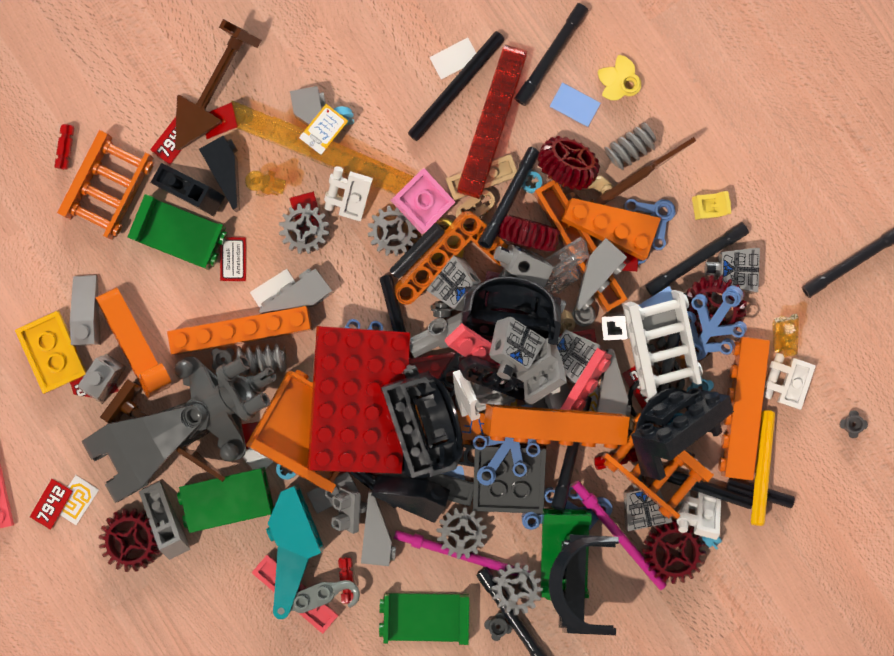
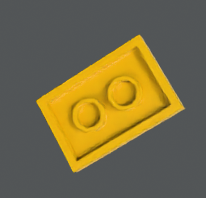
[15,311,87,394]

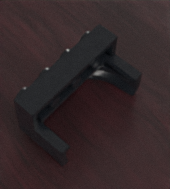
[460,277,561,345]
[381,371,463,478]
[631,388,734,480]
[549,535,619,636]

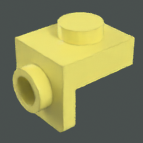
[692,191,731,220]

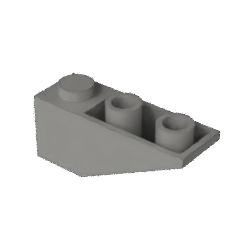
[575,238,627,311]
[259,268,334,314]
[601,309,677,340]

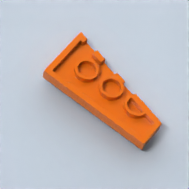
[561,198,661,261]

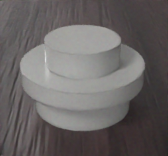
[572,305,596,327]

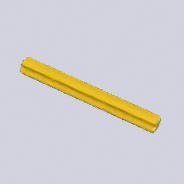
[751,410,775,526]

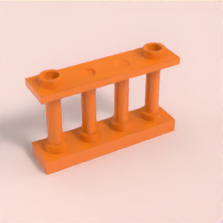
[57,130,154,240]
[602,413,714,519]

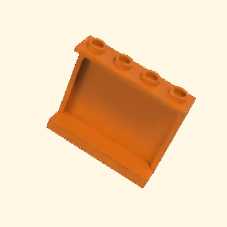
[246,370,339,493]

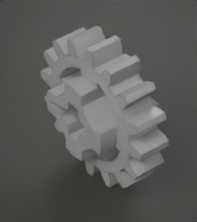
[279,203,329,254]
[368,206,418,256]
[436,508,487,559]
[490,563,543,615]

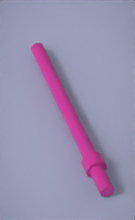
[571,480,667,590]
[394,530,530,580]

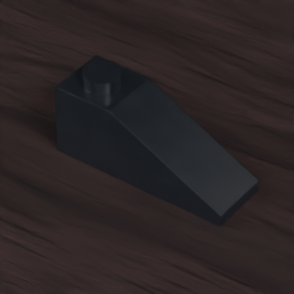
[199,136,240,212]
[150,163,225,217]
[371,476,450,523]

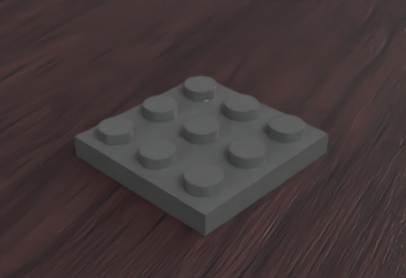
[473,443,546,514]

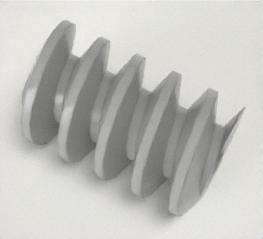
[604,122,656,170]
[237,343,286,375]

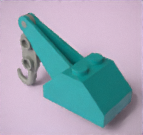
[266,484,360,619]

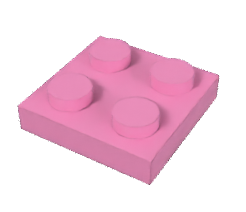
[390,168,455,234]

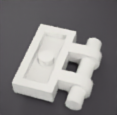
[324,166,373,222]
[763,353,816,410]
[677,491,721,540]

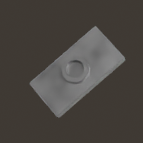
[306,472,359,514]

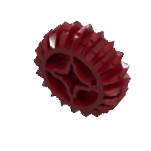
[537,136,600,190]
[498,215,560,252]
[686,275,747,338]
[98,508,161,572]
[642,520,706,584]

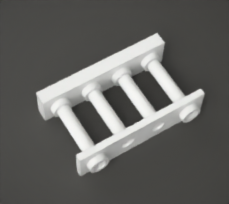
[622,290,703,398]

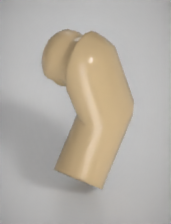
[582,176,613,195]

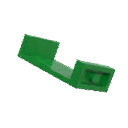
[127,194,227,270]
[177,467,274,533]
[540,509,592,601]
[379,593,469,645]

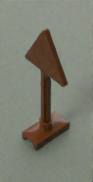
[175,19,262,151]
[566,137,696,205]
[100,379,226,482]

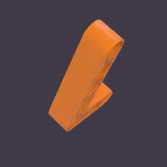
[395,211,508,305]
[95,287,171,399]

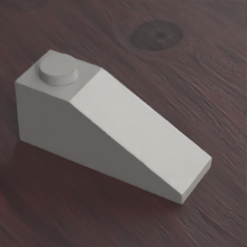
[70,275,101,346]
[595,349,631,417]
[139,481,191,560]
[361,491,396,566]

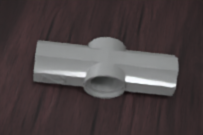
[409,312,462,358]

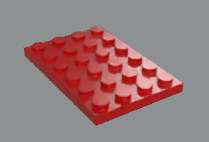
[308,326,410,474]

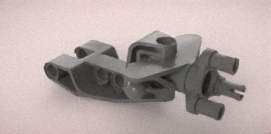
[81,355,276,503]

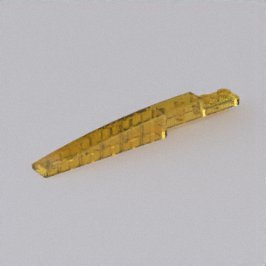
[223,100,414,195]

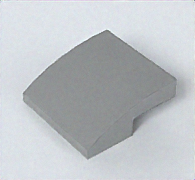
[517,338,566,405]

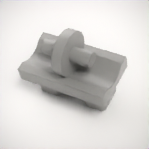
[331,486,367,534]

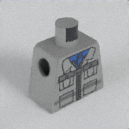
[494,243,554,288]
[704,248,760,294]
[427,255,481,311]
[489,316,546,380]
[556,330,601,384]
[78,354,126,404]
[624,475,672,531]

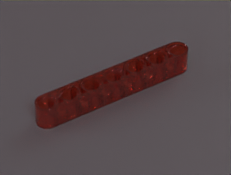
[457,44,527,199]

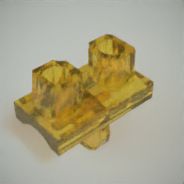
[245,170,286,197]
[772,314,799,357]

